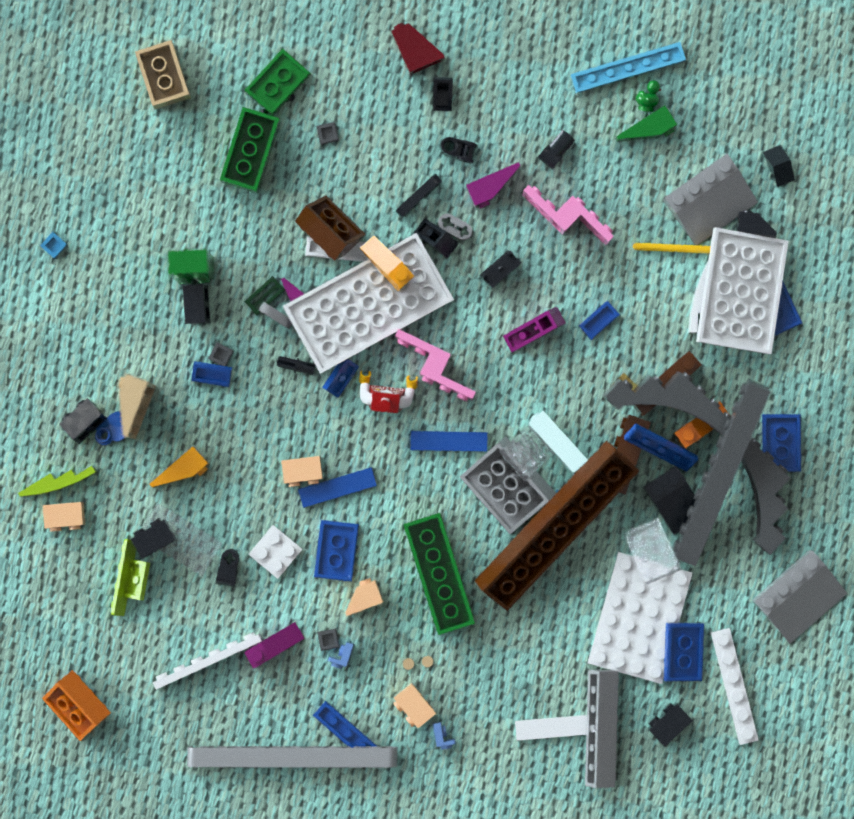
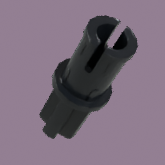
[277,356,315,376]

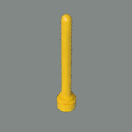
[633,243,711,254]

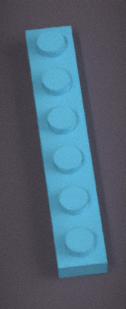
[570,42,686,94]

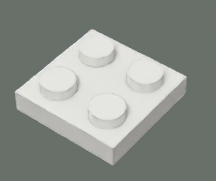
[248,525,303,579]

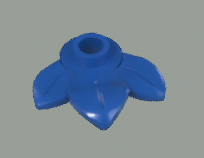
[95,411,125,446]

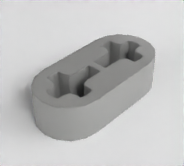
[438,214,472,241]
[259,302,292,329]

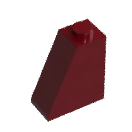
[391,23,445,75]

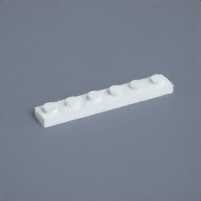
[710,628,758,745]
[153,632,263,689]

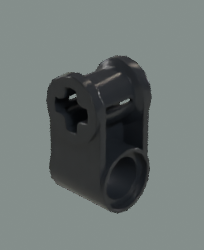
[440,137,478,164]
[216,549,239,587]

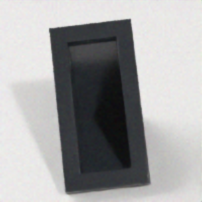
[433,77,453,111]
[763,145,795,187]

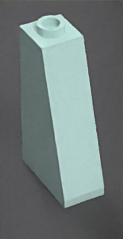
[529,411,588,475]

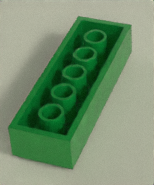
[403,513,475,635]

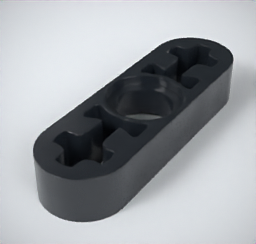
[396,174,442,218]

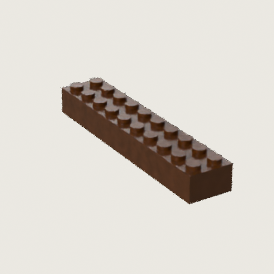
[474,440,639,611]

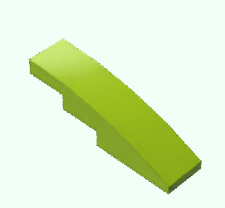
[18,466,98,497]

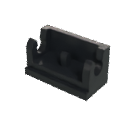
[480,250,522,289]
[183,284,211,325]

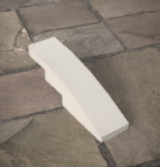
[688,260,709,334]

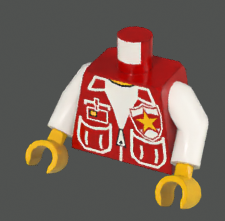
[358,370,418,413]

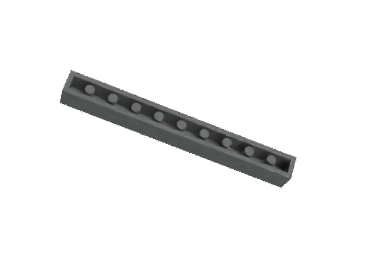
[672,379,771,566]

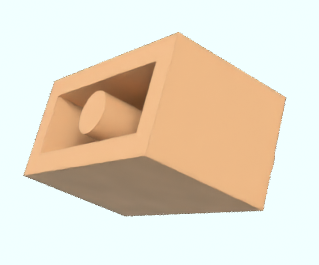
[281,456,323,487]
[43,502,85,532]
[393,683,436,728]

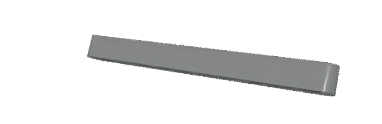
[187,746,397,768]

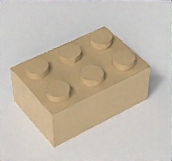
[135,40,191,110]

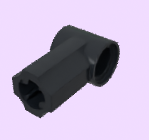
[538,130,575,170]

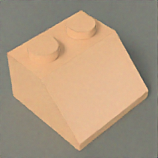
[345,578,383,616]

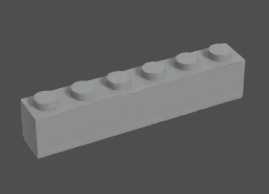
[585,670,619,788]

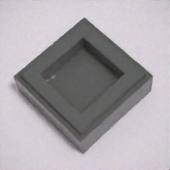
[316,122,339,145]
[208,342,234,366]
[317,628,340,651]

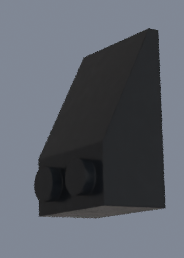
[643,466,696,535]

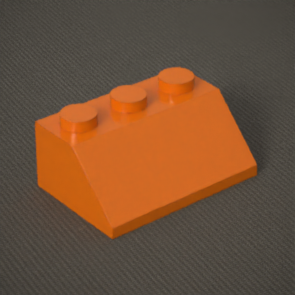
[42,670,111,741]

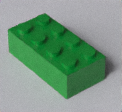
[220,107,281,194]
[168,249,214,285]

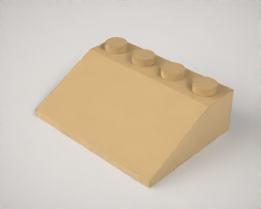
[118,374,156,439]

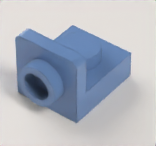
[328,642,354,669]
[433,722,456,750]

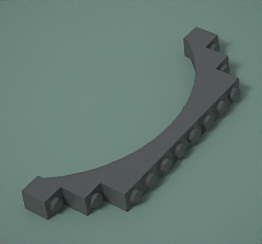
[602,372,790,555]

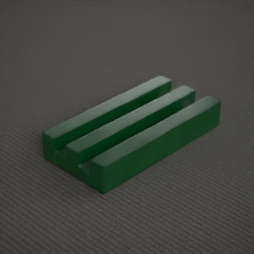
[244,276,286,316]

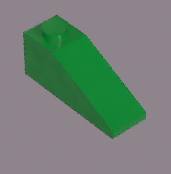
[615,105,677,142]

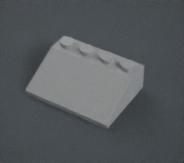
[663,154,758,245]
[460,436,556,534]
[752,550,848,644]

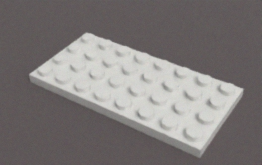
[283,233,454,374]

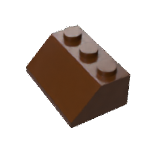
[295,196,366,261]

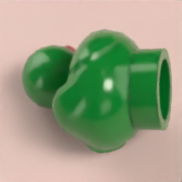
[635,80,661,112]

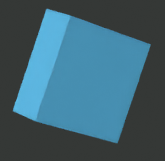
[40,232,67,259]

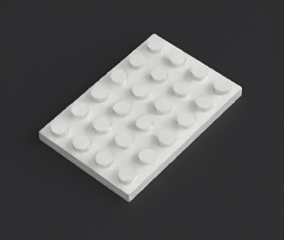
[696,227,789,354]
[588,552,692,684]

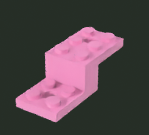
[522,185,614,245]
[395,329,476,402]

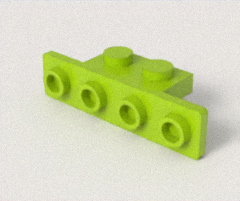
[111,539,150,616]

